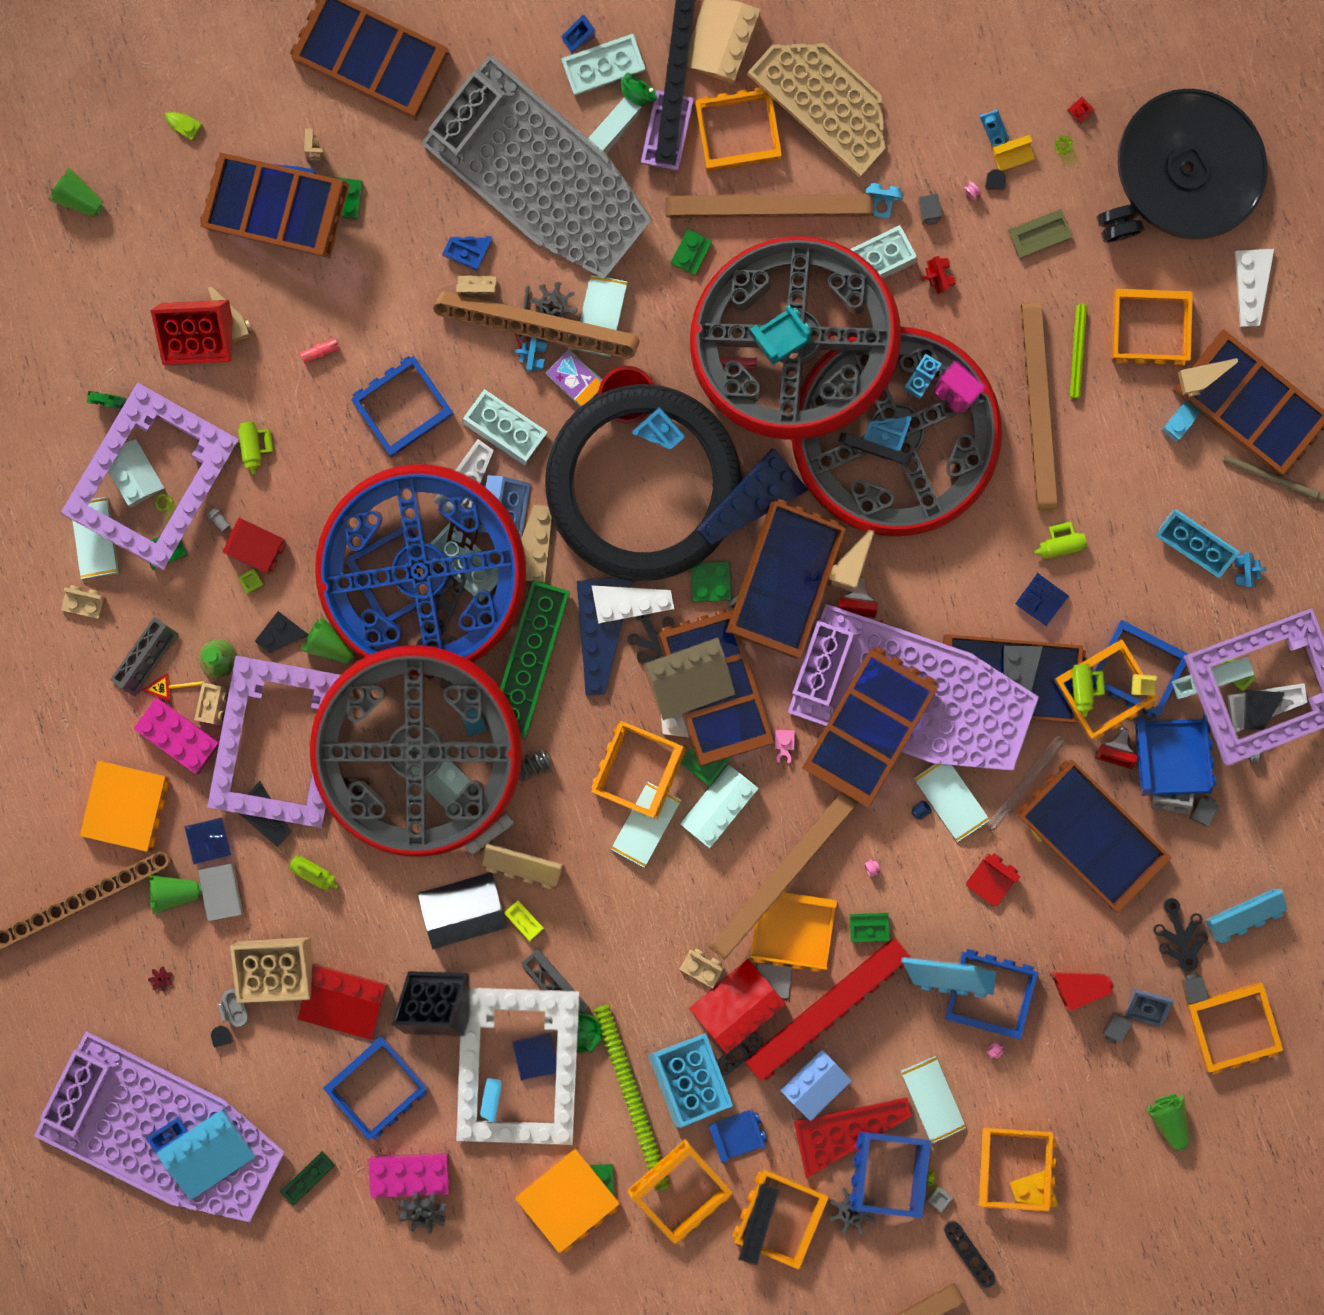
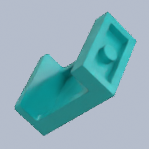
[750,305,812,365]

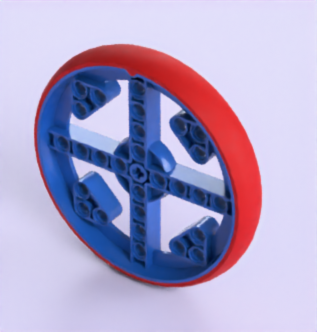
[315,464,526,676]

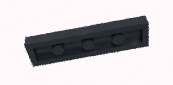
[738,1184,779,1265]

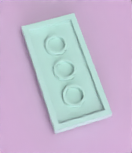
[561,34,646,96]

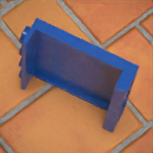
[1135,715,1216,796]

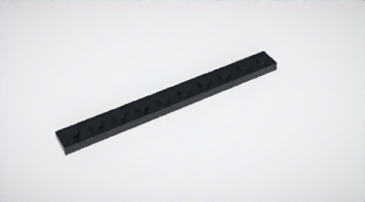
[655,0,695,165]

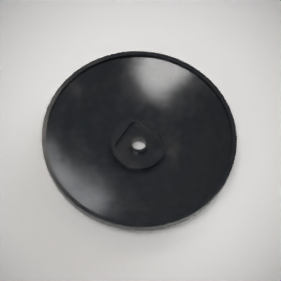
[1118,89,1267,240]

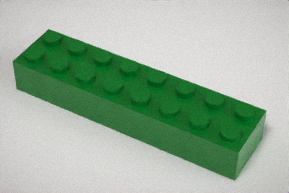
[488,580,570,739]

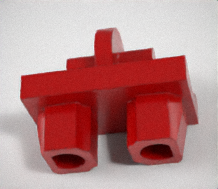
[922,256,956,294]

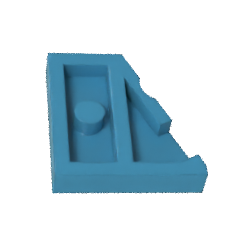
[632,407,685,450]
[864,416,912,451]

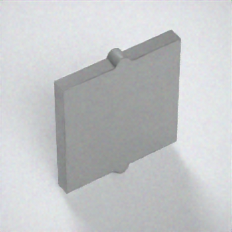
[757,963,792,999]

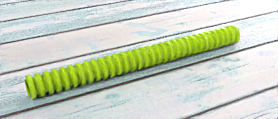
[593,1004,671,1191]

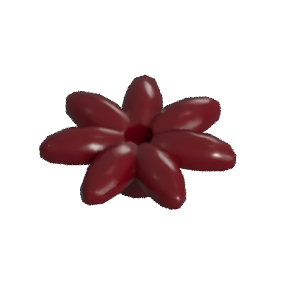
[148,966,173,992]

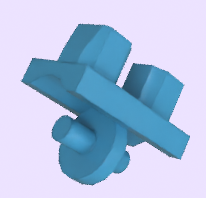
[980,108,1010,147]
[515,337,548,373]
[1234,552,1266,588]

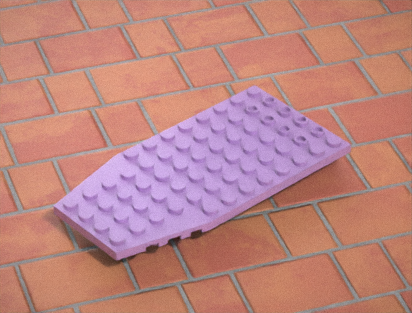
[788,604,1039,770]
[34,1031,285,1222]

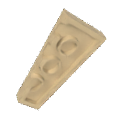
[521,505,552,583]

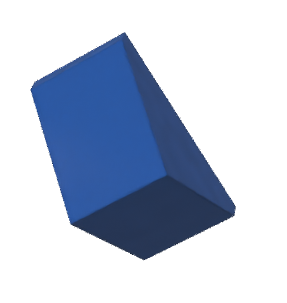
[561,15,596,52]
[146,1116,188,1153]

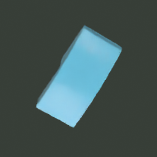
[904,354,942,399]

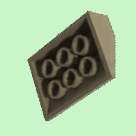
[643,638,735,721]

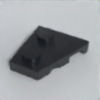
[255,611,308,653]
[1243,690,1284,730]

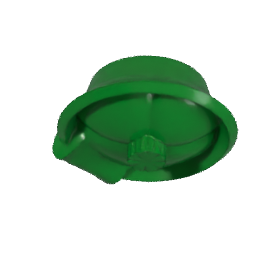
[621,72,657,106]
[577,1013,602,1053]

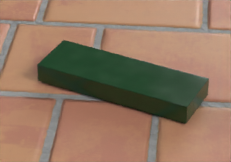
[280,1151,336,1206]

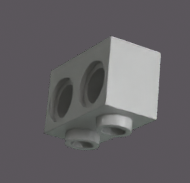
[1151,794,1194,815]

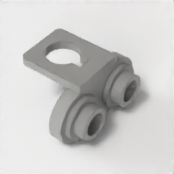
[217,989,248,1027]

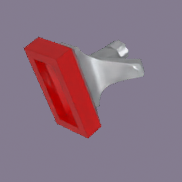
[838,577,878,618]
[1095,728,1138,770]

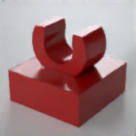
[1067,97,1095,124]

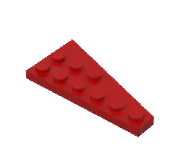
[794,1097,911,1179]

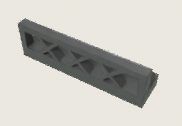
[110,617,178,697]
[521,948,589,1013]

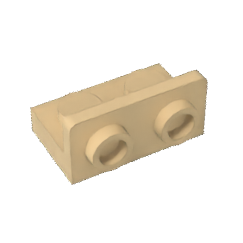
[304,129,325,163]
[456,276,496,296]
[61,585,105,619]
[194,682,230,726]
[679,948,724,988]

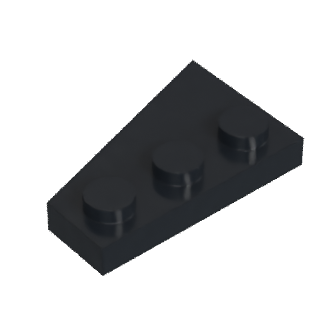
[238,781,291,848]

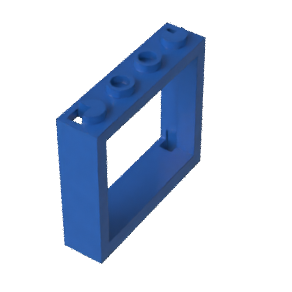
[351,356,454,458]
[345,527,443,622]
[1092,620,1188,718]
[944,949,1038,1040]
[323,1035,428,1140]
[849,1132,931,1218]

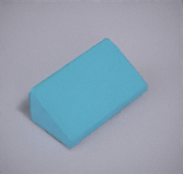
[480,1078,502,1123]

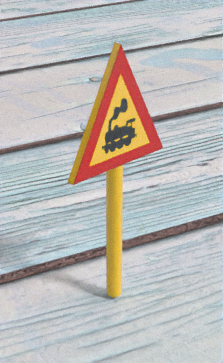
[141,673,205,701]

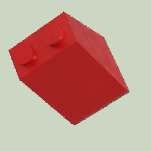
[222,518,286,574]
[1051,972,1114,1011]

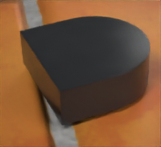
[985,169,1006,190]
[211,1026,233,1047]

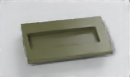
[1008,209,1073,258]

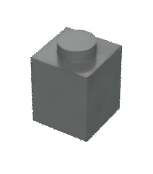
[918,194,942,225]
[1189,796,1219,826]
[1181,973,1208,1004]
[1102,1013,1132,1044]

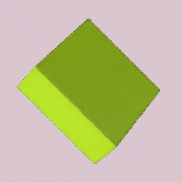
[237,568,264,594]

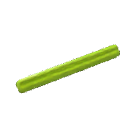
[1070,304,1087,399]

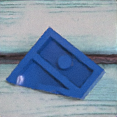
[442,236,493,271]

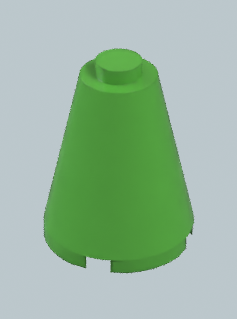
[48,168,104,217]
[301,617,356,664]
[199,639,237,678]
[148,875,202,914]
[1147,1094,1190,1151]

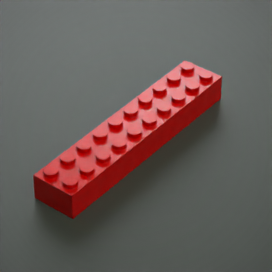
[745,937,911,1081]

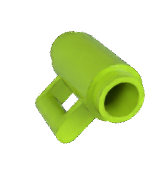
[238,422,274,475]
[1034,522,1087,559]
[1072,664,1105,718]
[288,855,338,891]

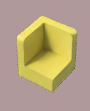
[1131,674,1157,695]

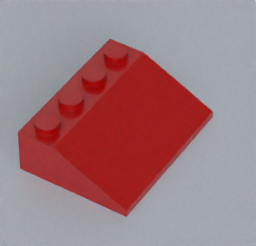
[151,300,233,365]
[689,959,786,1054]
[298,964,387,1040]

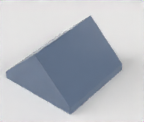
[1125,988,1173,1027]

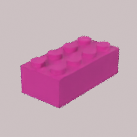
[934,361,985,414]
[133,697,219,774]
[369,1153,450,1198]

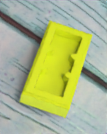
[504,900,544,941]

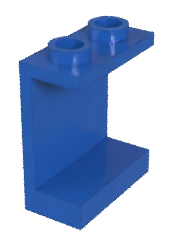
[708,1109,767,1163]

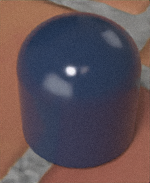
[912,800,931,820]

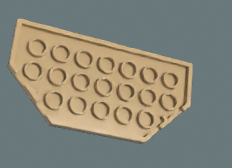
[747,43,885,177]

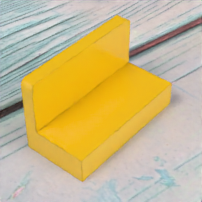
[992,135,1035,171]

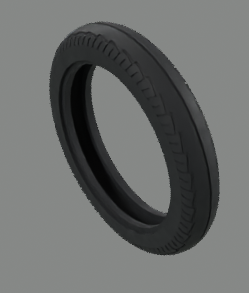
[545,384,742,581]

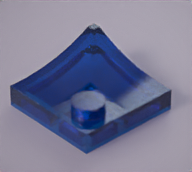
[1015,573,1069,627]
[184,817,231,864]
[512,1033,557,1080]

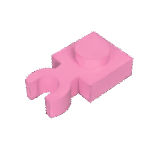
[775,730,795,763]

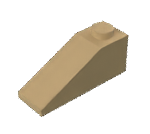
[208,287,252,343]
[1178,358,1238,397]

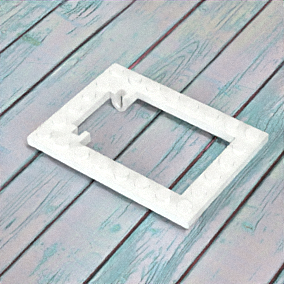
[456,988,579,1145]

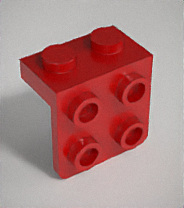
[966,853,1020,906]

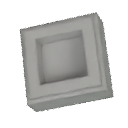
[926,1186,953,1213]

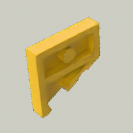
[1009,1170,1058,1207]

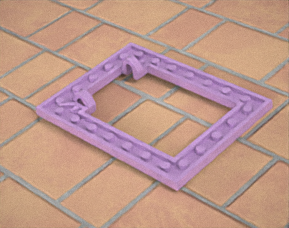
[61,382,239,570]
[1184,608,1324,766]
[207,655,341,828]

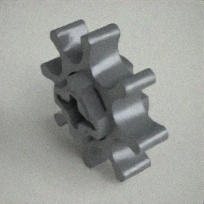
[530,282,578,318]
[830,1187,876,1234]
[399,1192,446,1233]

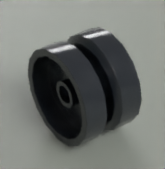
[1096,204,1144,243]

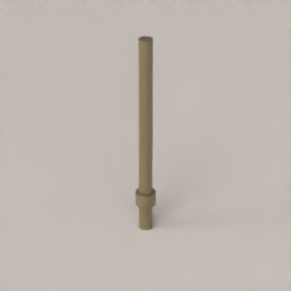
[1223,455,1324,503]

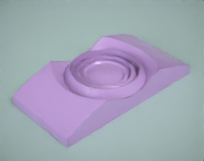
[641,90,694,171]

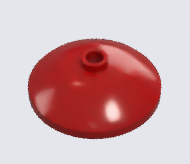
[598,366,654,423]

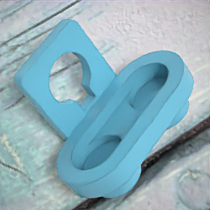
[865,183,904,219]

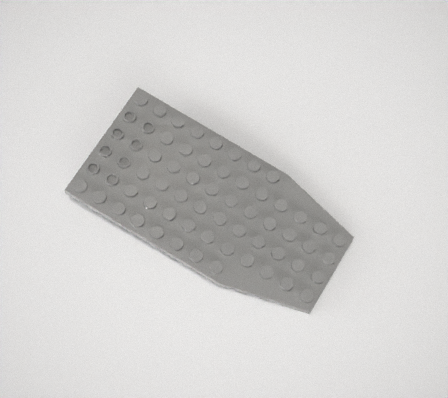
[421,54,653,279]

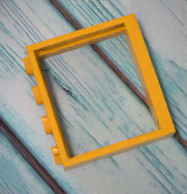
[695,87,782,172]
[1111,289,1193,366]
[1053,639,1158,740]
[591,721,687,819]
[1186,982,1283,1074]
[979,1128,1057,1212]
[627,1139,733,1244]
[732,1168,829,1269]

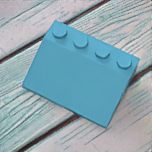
[902,958,996,998]
[648,1033,733,1128]
[156,1108,256,1200]

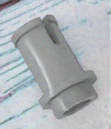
[207,508,231,533]

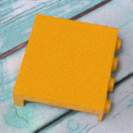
[80,761,170,852]
[750,892,837,973]
[515,1148,620,1253]

